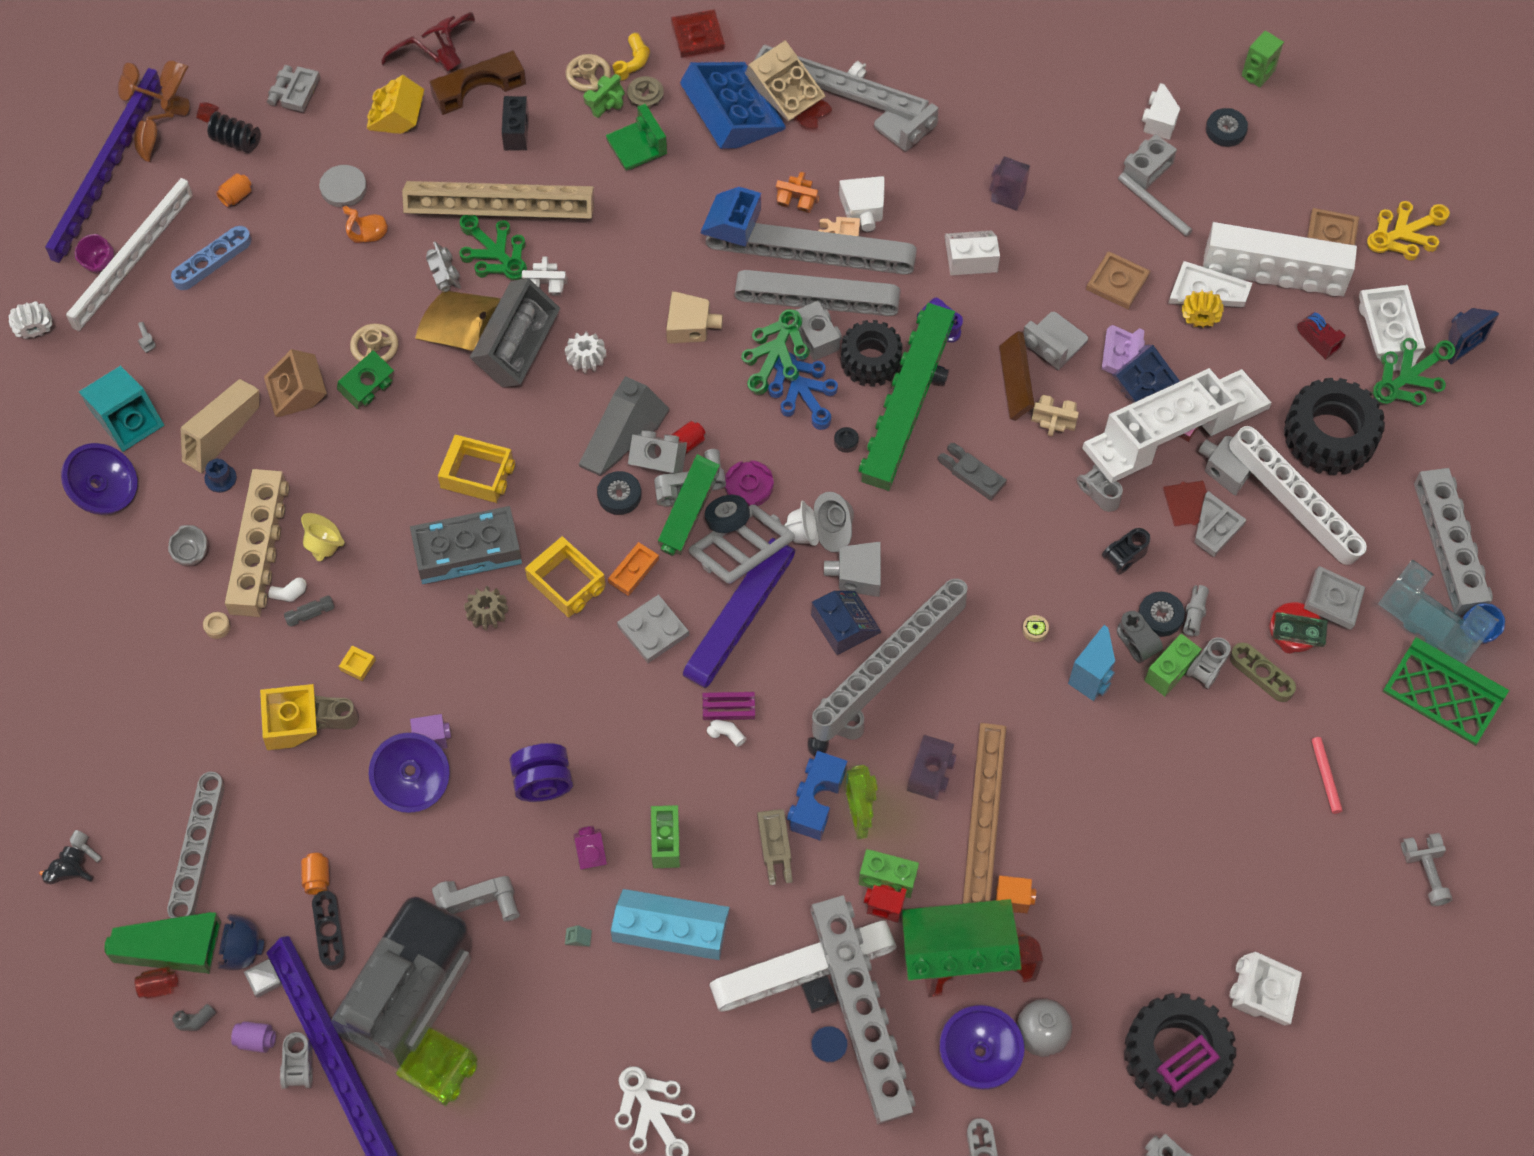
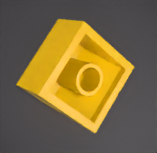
[260,684,317,750]

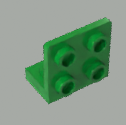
[606,103,667,170]

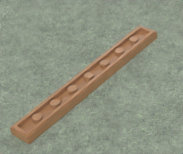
[962,723,1006,904]

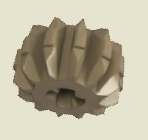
[464,586,509,631]

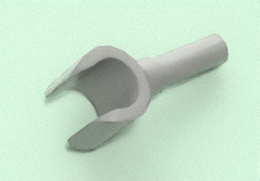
[138,322,156,353]
[70,830,102,863]

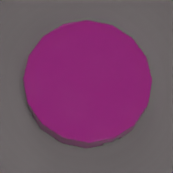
[724,460,774,506]

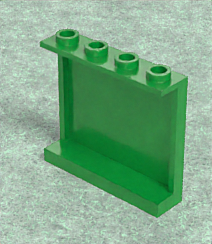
[902,899,1021,981]

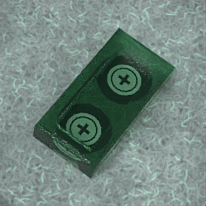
[1272,612,1328,647]

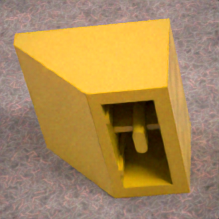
[366,75,424,134]

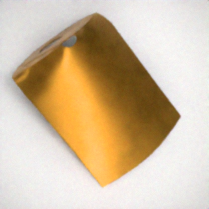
[415,291,509,351]

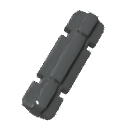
[284,595,334,626]

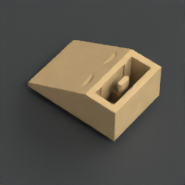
[745,40,825,121]

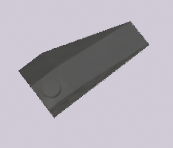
[579,376,669,476]

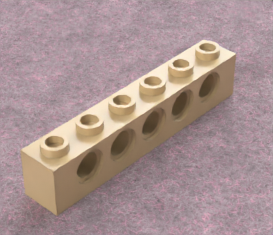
[225,469,289,617]

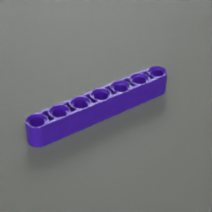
[683,538,796,688]

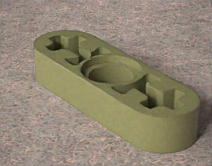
[1230,643,1296,702]

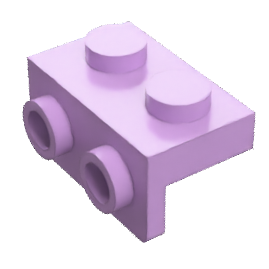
[1102,325,1145,374]

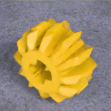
[1182,289,1224,329]

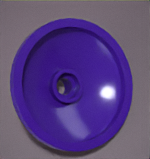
[61,443,137,515]
[369,732,450,813]
[939,1005,1024,1090]

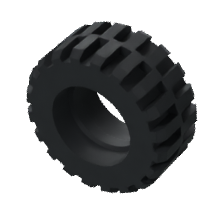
[1284,378,1385,475]
[1124,993,1237,1108]

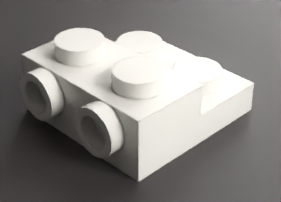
[1230,952,1302,1026]

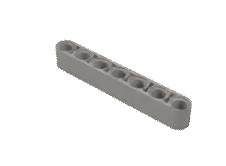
[734,270,901,316]

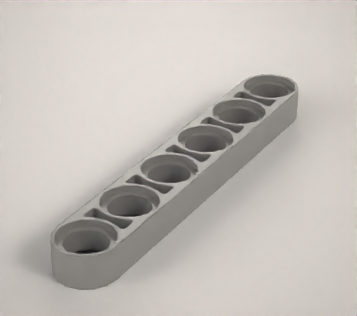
[167,772,224,918]

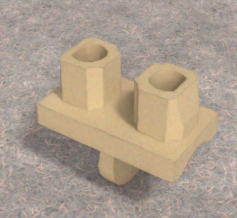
[1031,395,1079,437]

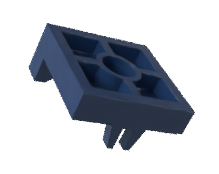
[1112,345,1180,403]

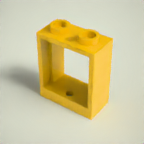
[438,434,515,503]
[525,536,606,618]

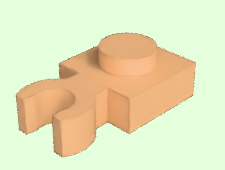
[819,217,860,236]

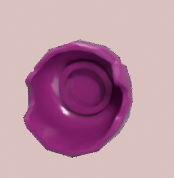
[75,234,114,273]

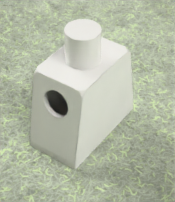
[839,176,884,232]

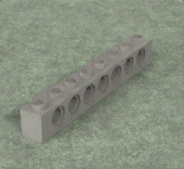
[810,895,915,1125]

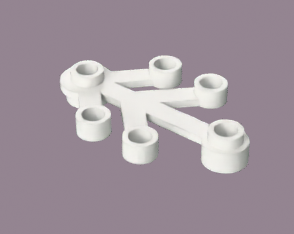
[615,1067,695,1156]

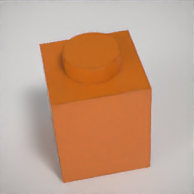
[996,876,1036,914]

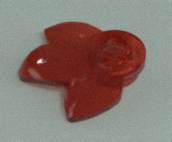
[791,99,832,129]

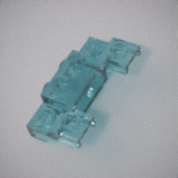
[1378,560,1499,664]

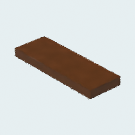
[999,331,1035,421]

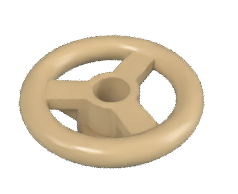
[566,54,611,92]
[350,324,398,362]

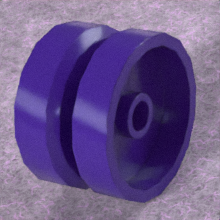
[509,743,573,802]

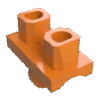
[776,172,820,213]

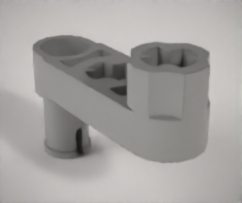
[654,449,726,507]
[432,876,520,922]

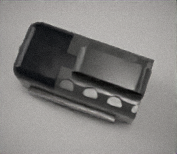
[331,897,472,1069]

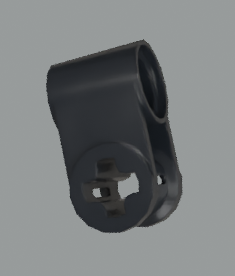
[1102,528,1151,574]

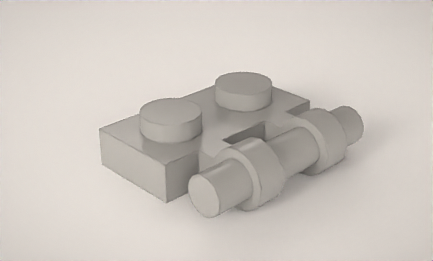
[267,65,320,112]

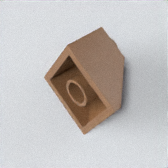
[264,349,327,417]

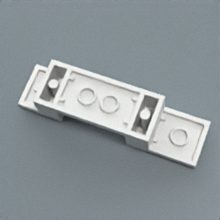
[1083,368,1272,483]

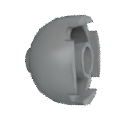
[1017,999,1072,1057]

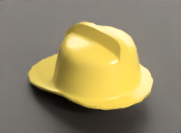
[301,513,345,561]

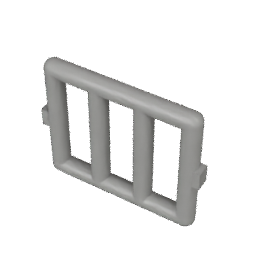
[689,505,795,584]

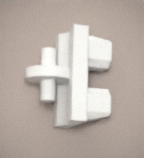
[522,256,567,296]

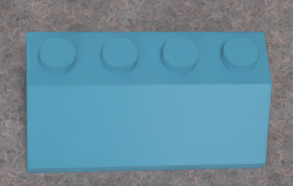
[611,889,730,960]

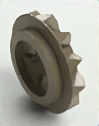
[627,76,664,108]

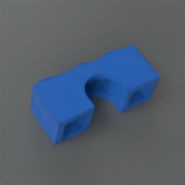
[787,751,847,841]

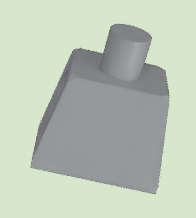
[1199,436,1261,496]
[824,542,881,597]

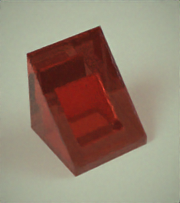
[196,102,219,123]

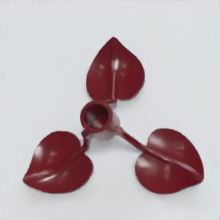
[381,12,475,71]

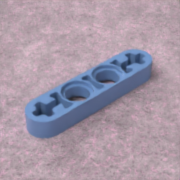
[171,226,252,290]

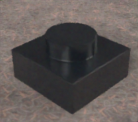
[802,976,837,1013]

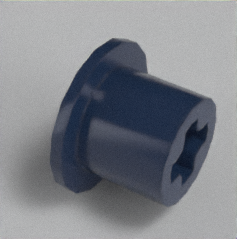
[204,459,237,493]
[811,1026,848,1063]

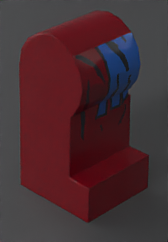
[1297,312,1346,360]

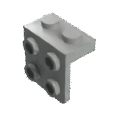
[874,103,939,152]
[1023,312,1088,370]

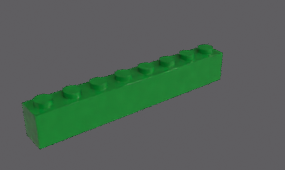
[858,303,955,491]

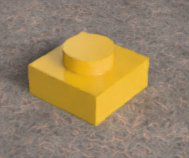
[339,646,376,681]

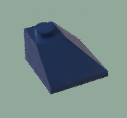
[1448,308,1499,365]

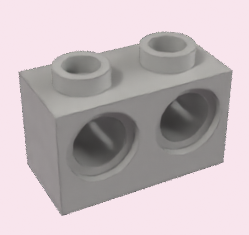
[1124,134,1177,190]

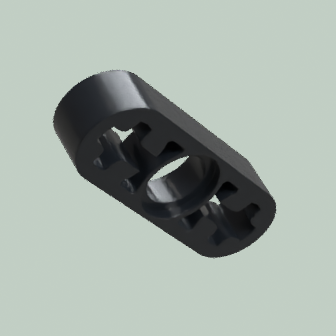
[312,891,346,970]

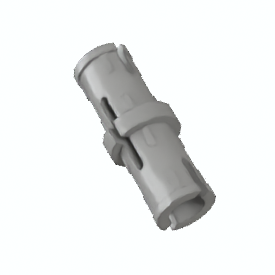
[1183,585,1209,636]

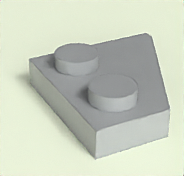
[1194,491,1246,557]

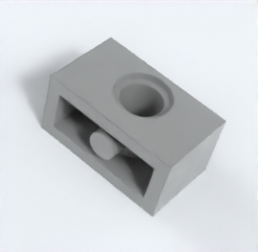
[792,301,842,361]
[628,430,687,473]

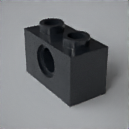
[501,96,529,150]

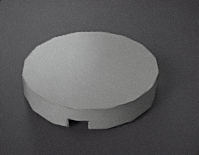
[319,165,367,207]

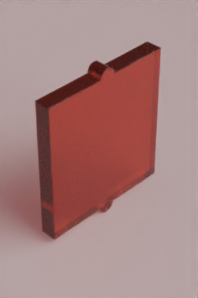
[1163,480,1207,527]

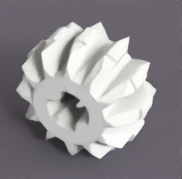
[8,302,52,339]
[565,331,606,373]

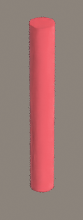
[1311,737,1343,814]

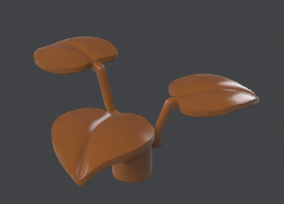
[118,60,190,162]

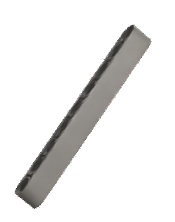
[705,223,917,274]
[812,579,968,741]

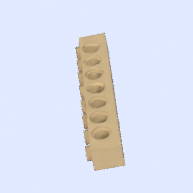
[402,181,594,218]

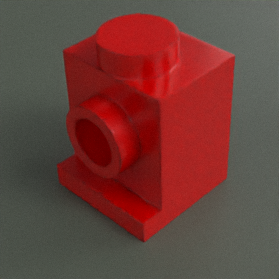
[864,885,907,923]

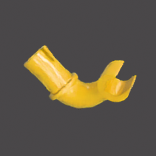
[612,33,650,81]

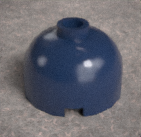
[218,914,264,970]

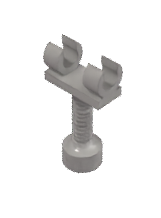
[1401,833,1453,906]

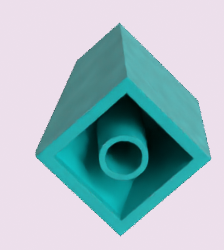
[78,365,164,452]

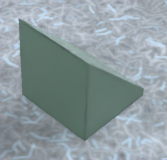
[565,925,592,947]

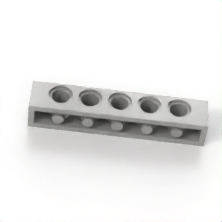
[1414,468,1493,616]

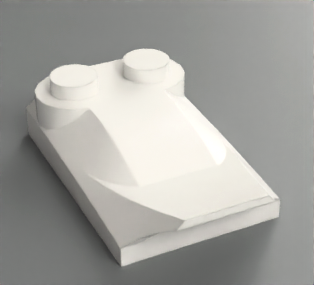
[1359,285,1425,371]

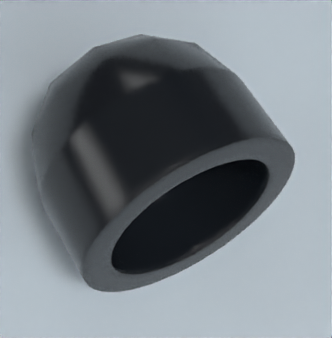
[807,737,829,756]

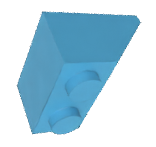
[1068,625,1115,701]

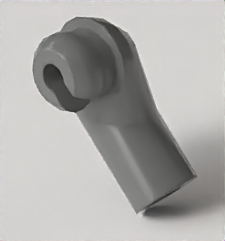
[172,1004,216,1031]

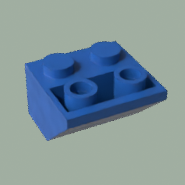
[701,187,761,247]

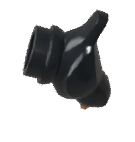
[39,846,93,885]

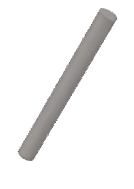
[1118,172,1192,237]

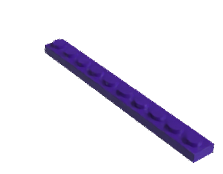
[45,68,162,263]
[266,936,398,1156]

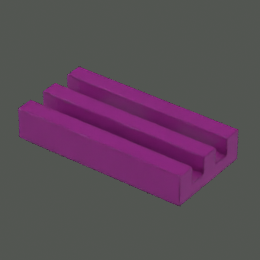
[703,692,755,720]
[1157,1035,1220,1093]

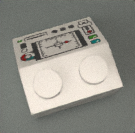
[945,231,1000,276]

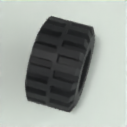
[841,320,903,387]

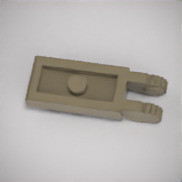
[757,809,792,885]

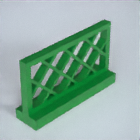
[1382,637,1510,746]

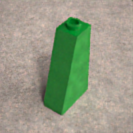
[658,454,720,556]
[104,912,221,974]

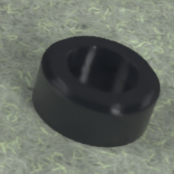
[834,427,859,453]

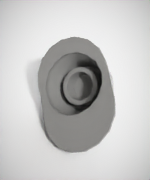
[814,492,854,552]

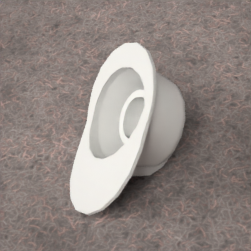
[784,501,819,546]

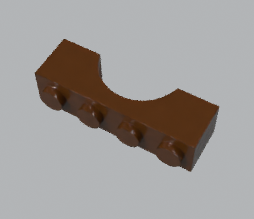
[429,50,526,115]

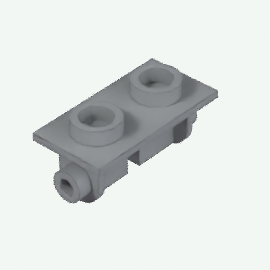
[426,241,461,292]

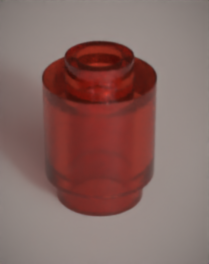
[135,966,178,999]

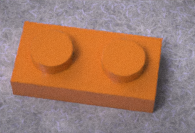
[608,542,659,596]

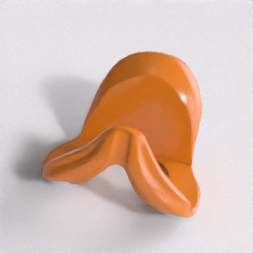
[342,206,388,243]

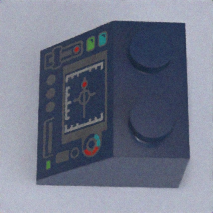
[811,590,881,655]

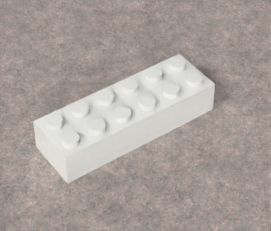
[1203,222,1357,297]

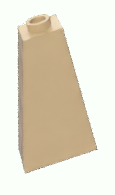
[181,379,259,473]

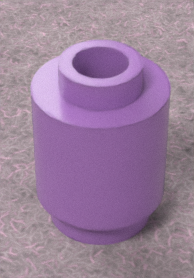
[231,1021,276,1053]

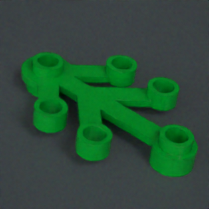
[459,215,527,280]
[741,309,810,395]
[1373,338,1455,407]

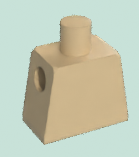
[666,292,723,343]

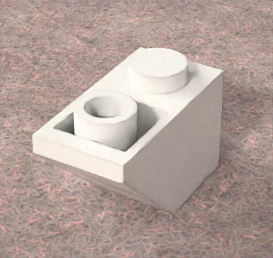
[1142,83,1180,140]

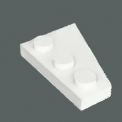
[1168,261,1252,307]

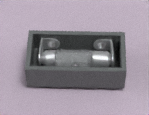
[470,278,560,388]

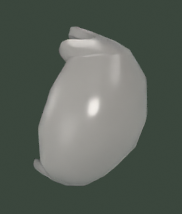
[168,525,208,566]

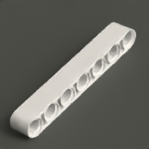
[1229,426,1367,565]
[709,921,897,1012]

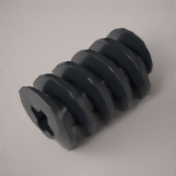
[207,111,261,153]

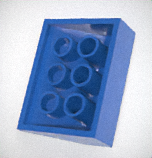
[680,62,786,149]

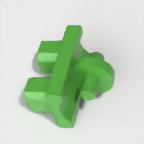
[583,74,625,118]

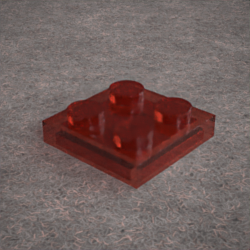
[671,9,725,58]

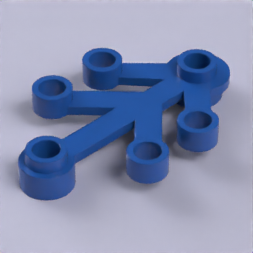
[769,352,838,430]

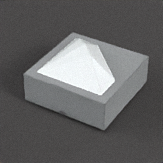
[244,959,282,998]

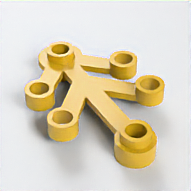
[1367,201,1450,261]

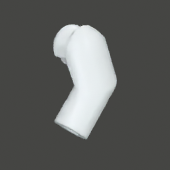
[269,578,307,602]
[707,719,747,747]

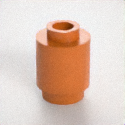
[216,173,252,207]
[301,853,329,895]

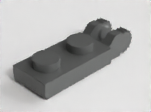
[938,442,1007,500]

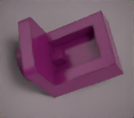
[574,826,607,870]

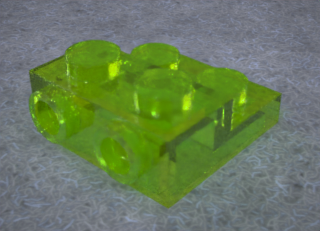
[845,765,878,840]
[396,1028,478,1107]

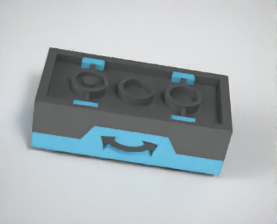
[410,506,522,584]

